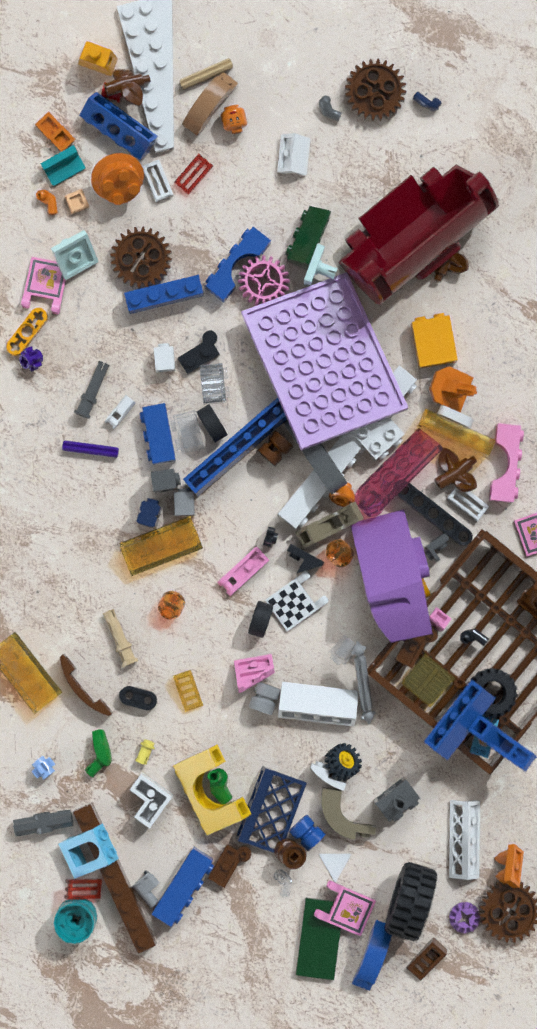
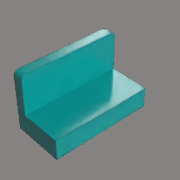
[40,145,86,186]

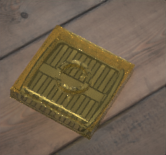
[401,653,455,708]

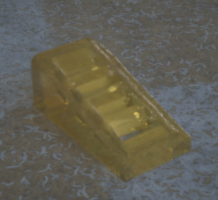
[173,669,204,712]

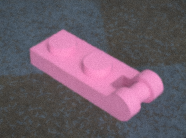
[217,546,269,596]

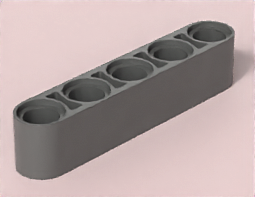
[283,419,348,494]

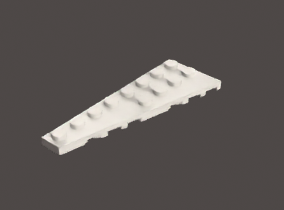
[117,0,174,153]

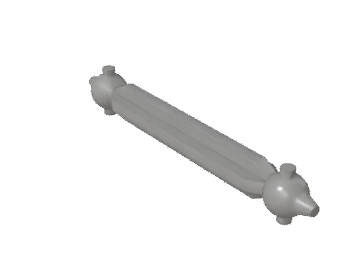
[351,641,376,724]

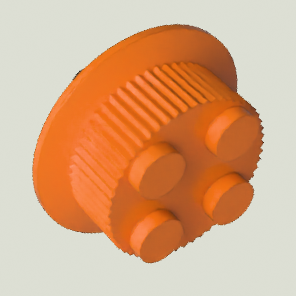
[91,153,144,205]

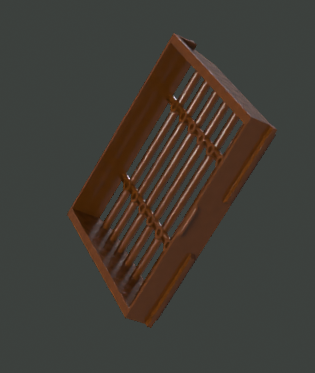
[367,529,537,775]

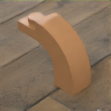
[182,72,238,136]

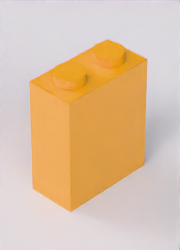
[411,313,458,369]

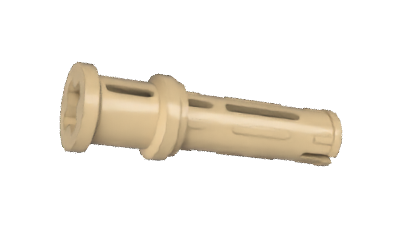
[103,609,139,667]

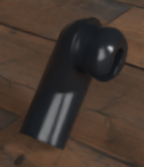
[460,629,489,646]

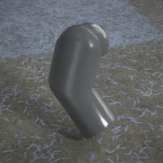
[319,95,342,121]

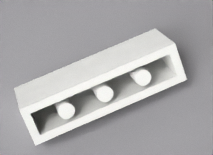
[278,682,359,727]

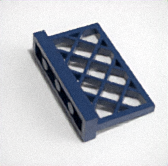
[235,766,307,853]

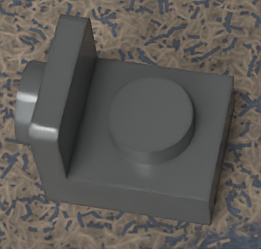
[425,533,449,562]

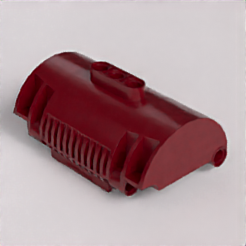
[338,164,499,305]

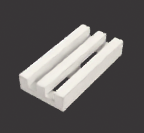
[142,159,173,202]
[447,487,489,522]

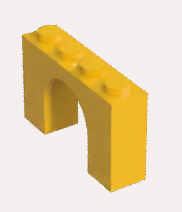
[173,744,251,835]

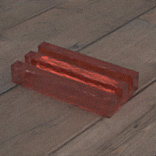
[174,153,213,195]
[64,878,102,900]

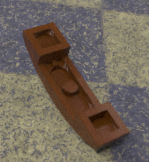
[60,654,113,716]

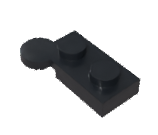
[178,330,220,375]

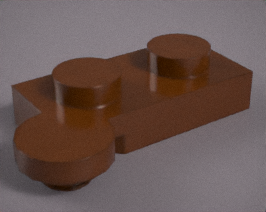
[395,627,438,668]
[208,844,251,888]

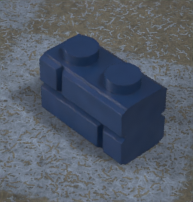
[136,498,162,529]

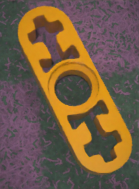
[6,308,48,356]

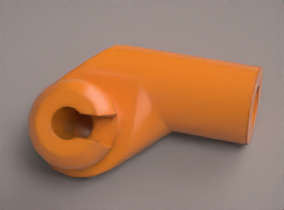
[36,189,58,215]

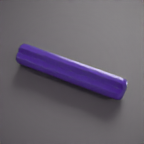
[62,440,119,458]

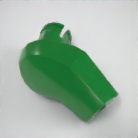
[85,729,112,778]
[207,768,233,804]

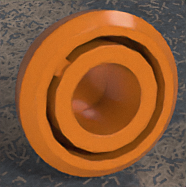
[329,482,355,507]

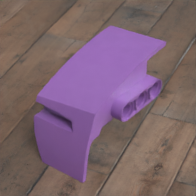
[351,509,432,642]

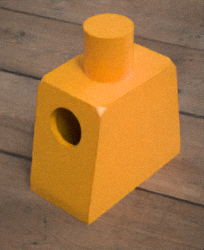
[78,41,118,77]

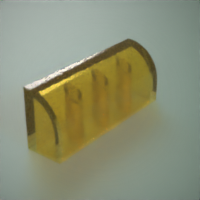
[417,408,495,458]
[119,516,203,576]
[0,632,62,714]

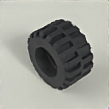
[468,668,518,718]

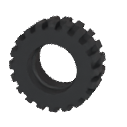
[385,862,438,941]

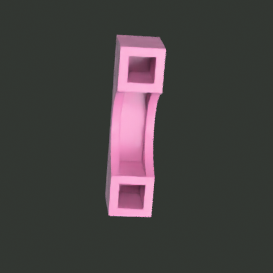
[489,423,524,503]

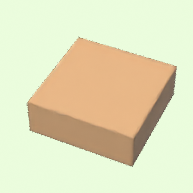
[64,189,90,215]

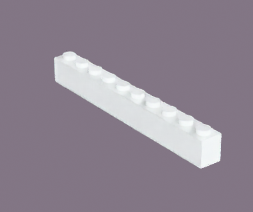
[278,365,417,529]

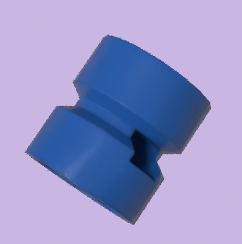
[289,814,326,851]

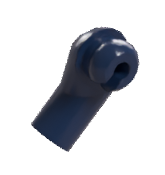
[413,91,442,111]

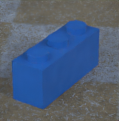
[140,403,176,465]

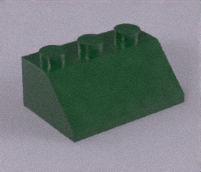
[285,206,331,270]

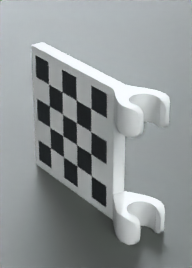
[265,571,329,631]

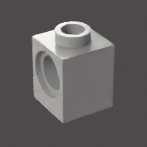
[174,488,195,516]

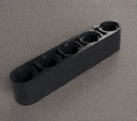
[394,480,473,546]

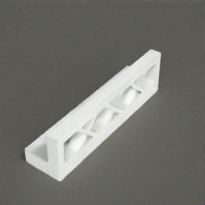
[449,800,480,880]

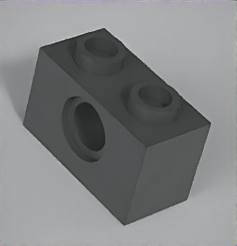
[151,469,181,493]

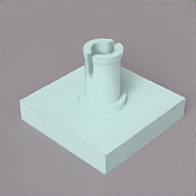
[51,230,99,280]
[303,244,338,287]

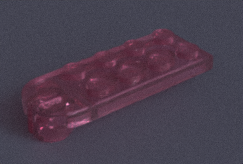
[355,428,443,517]

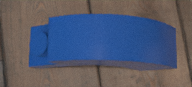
[468,714,537,772]
[352,920,392,991]

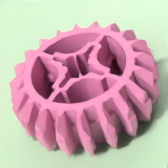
[238,255,290,306]

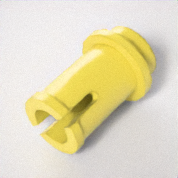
[135,739,155,765]

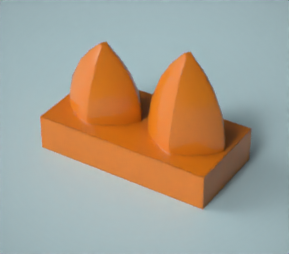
[494,844,524,888]

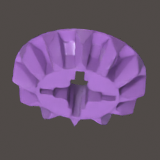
[449,902,480,934]

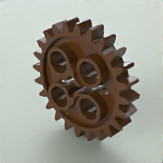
[345,58,407,121]
[110,226,172,289]
[478,881,537,943]

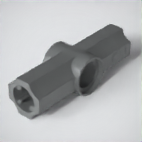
[13,809,73,836]

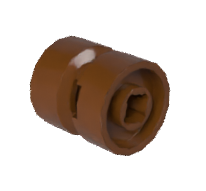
[257,431,293,467]
[274,838,307,869]

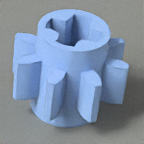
[31,756,55,780]

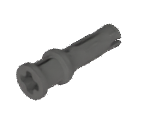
[74,361,110,419]

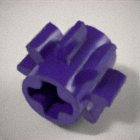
[19,346,43,372]

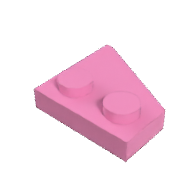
[234,654,275,693]

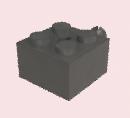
[374,777,420,822]

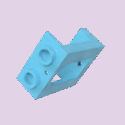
[58,823,119,879]

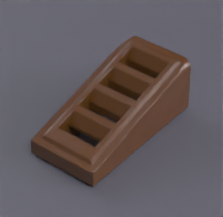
[406,937,447,981]

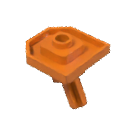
[429,366,477,413]

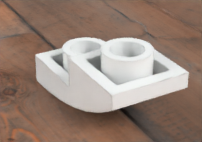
[310,761,346,791]

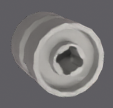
[249,682,281,715]

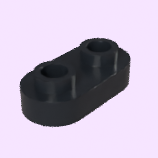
[119,686,157,710]

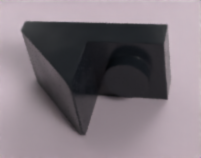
[287,544,324,573]

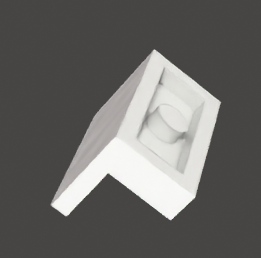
[277,133,310,176]

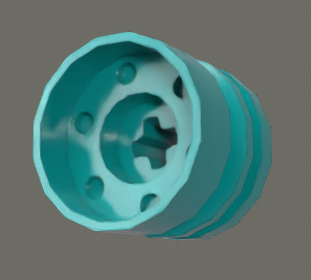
[53,896,98,944]

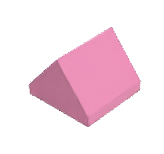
[429,607,451,632]

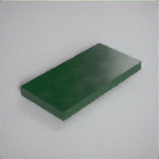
[296,897,341,980]

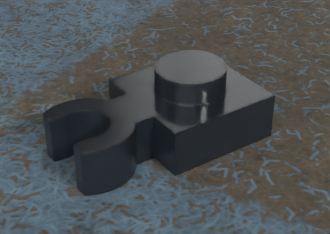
[263,526,278,547]

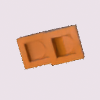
[34,111,75,152]

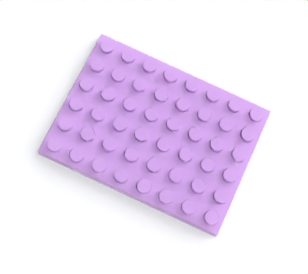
[241,272,408,451]

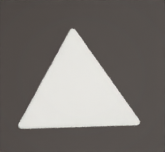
[319,854,351,882]

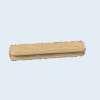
[179,58,233,90]

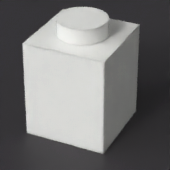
[154,343,175,372]

